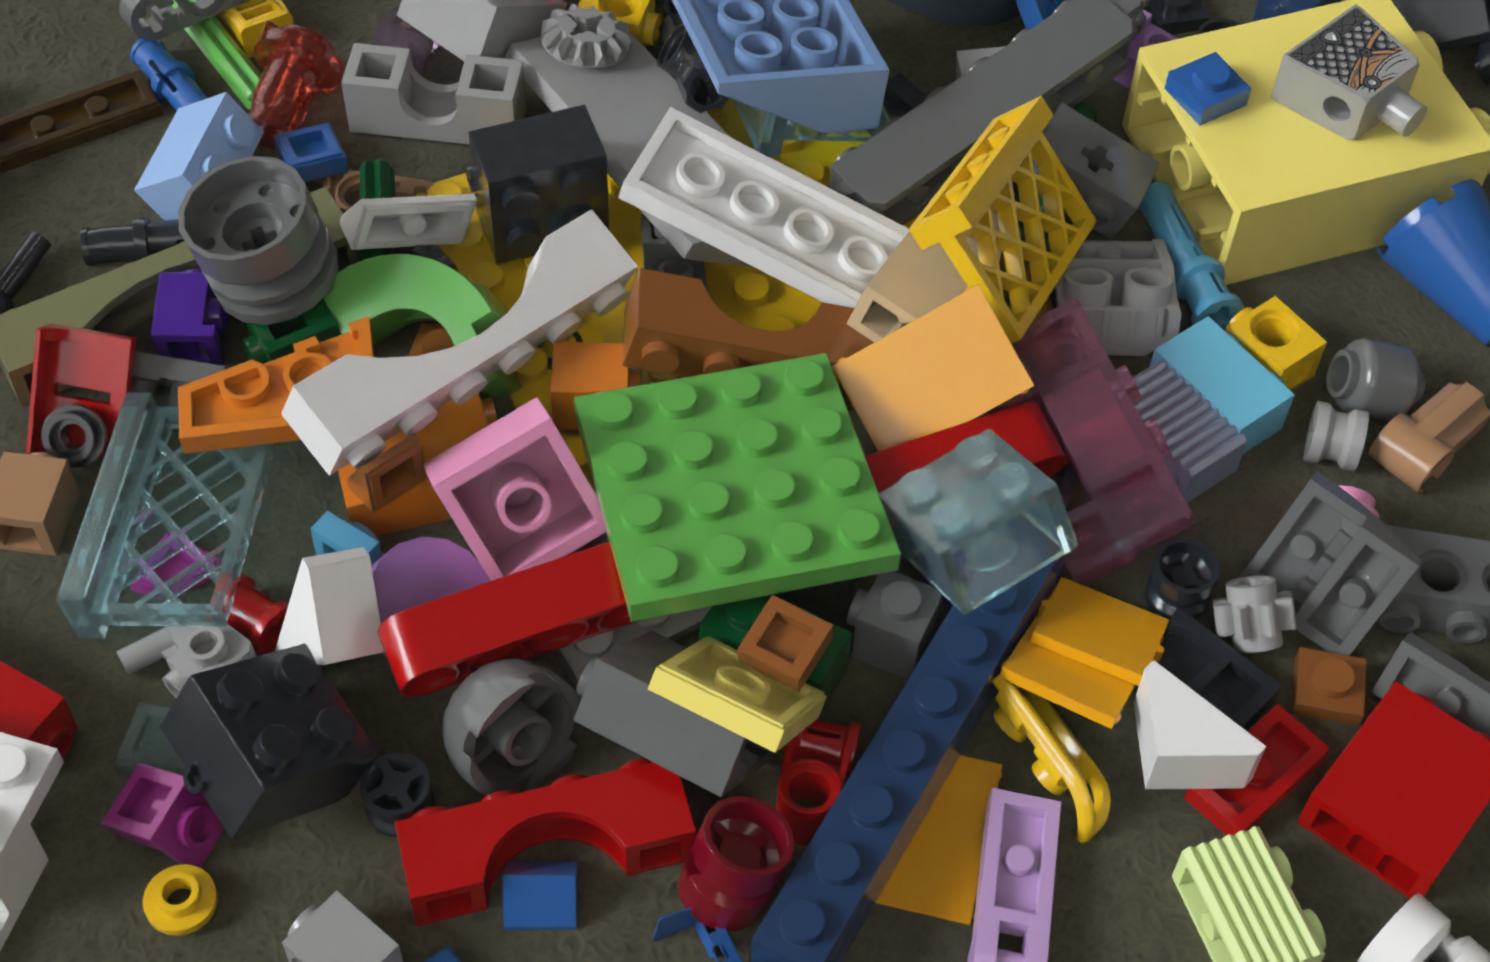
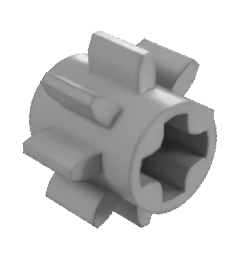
[1213,576,1297,653]

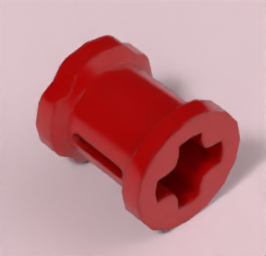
[207,572,289,656]

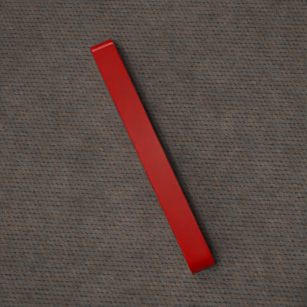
[377,402,1068,697]

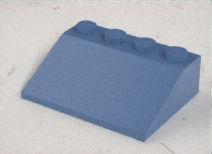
[672,0,890,133]

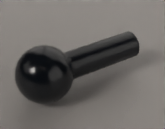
[0,231,52,314]

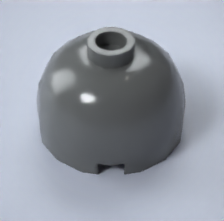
[442,659,581,797]

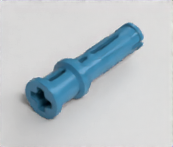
[1138,182,1244,331]

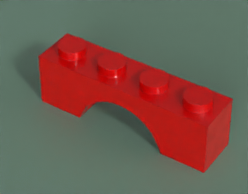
[395,758,696,926]

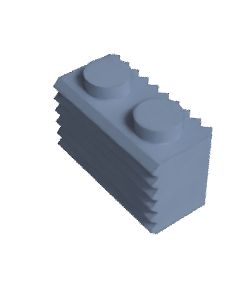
[1098,360,1247,506]

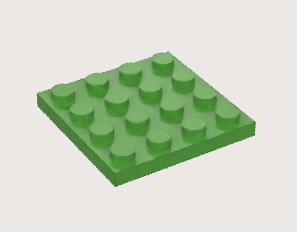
[574,353,901,622]

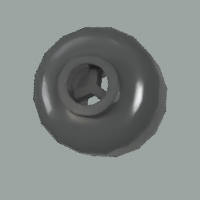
[1326,338,1425,422]

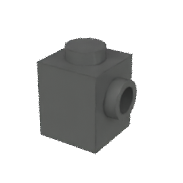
[846,571,944,679]

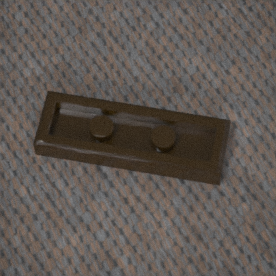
[0,69,163,173]

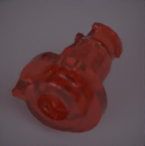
[248,20,344,149]

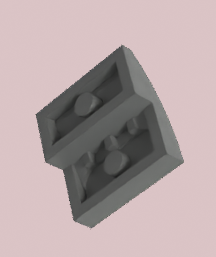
[1240,471,1422,656]

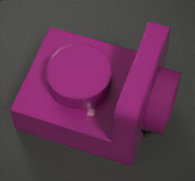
[101,763,224,868]

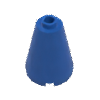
[1377,179,1490,347]

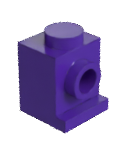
[151,269,228,365]

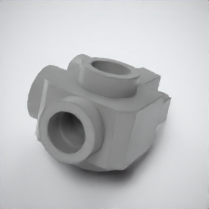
[116,608,257,698]

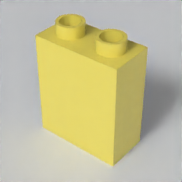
[1122,0,1490,285]

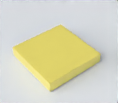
[648,636,827,753]

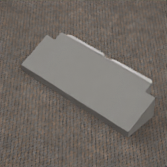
[505,33,751,266]

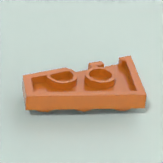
[178,316,374,454]

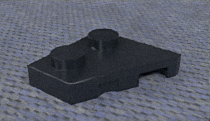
[1159,607,1282,730]

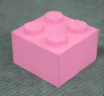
[423,397,607,581]

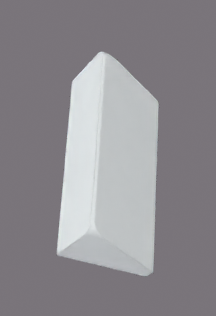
[340,194,477,250]

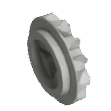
[541,4,631,68]

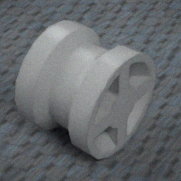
[1303,401,1369,472]

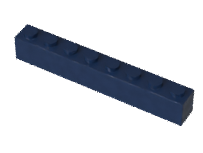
[751,513,1069,962]

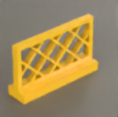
[909,95,1097,343]

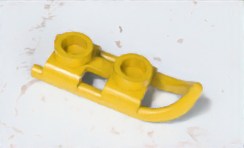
[992,674,1111,844]

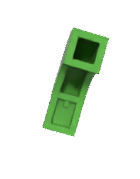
[323,254,522,400]

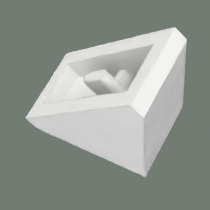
[275,547,385,665]
[1133,660,1266,789]

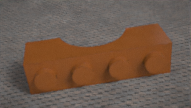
[622,268,874,407]

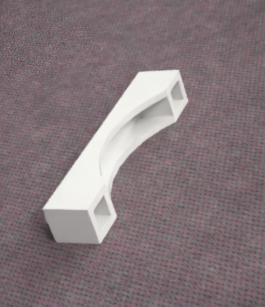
[281,209,638,476]

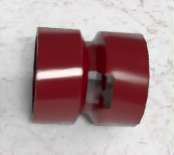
[677,796,795,931]

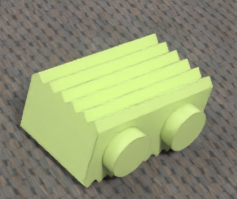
[1172,826,1326,962]

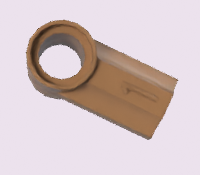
[1368,382,1490,494]

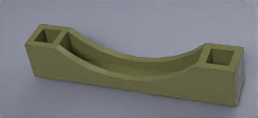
[0,186,360,407]

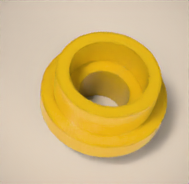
[143,864,218,936]

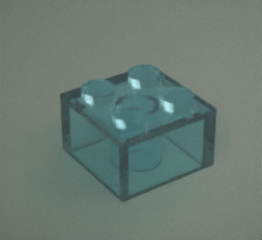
[879,429,1078,615]

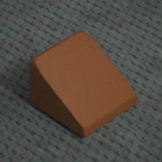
[347,433,426,513]

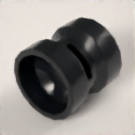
[1144,538,1221,623]

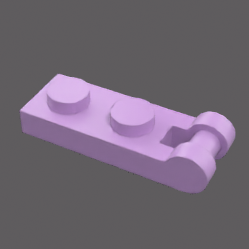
[967,788,1061,962]

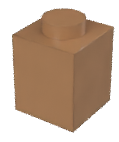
[0,451,80,556]

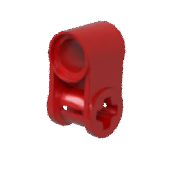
[776,720,863,846]

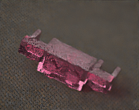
[988,298,1194,586]

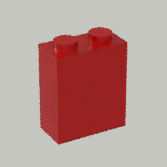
[1297,681,1490,899]

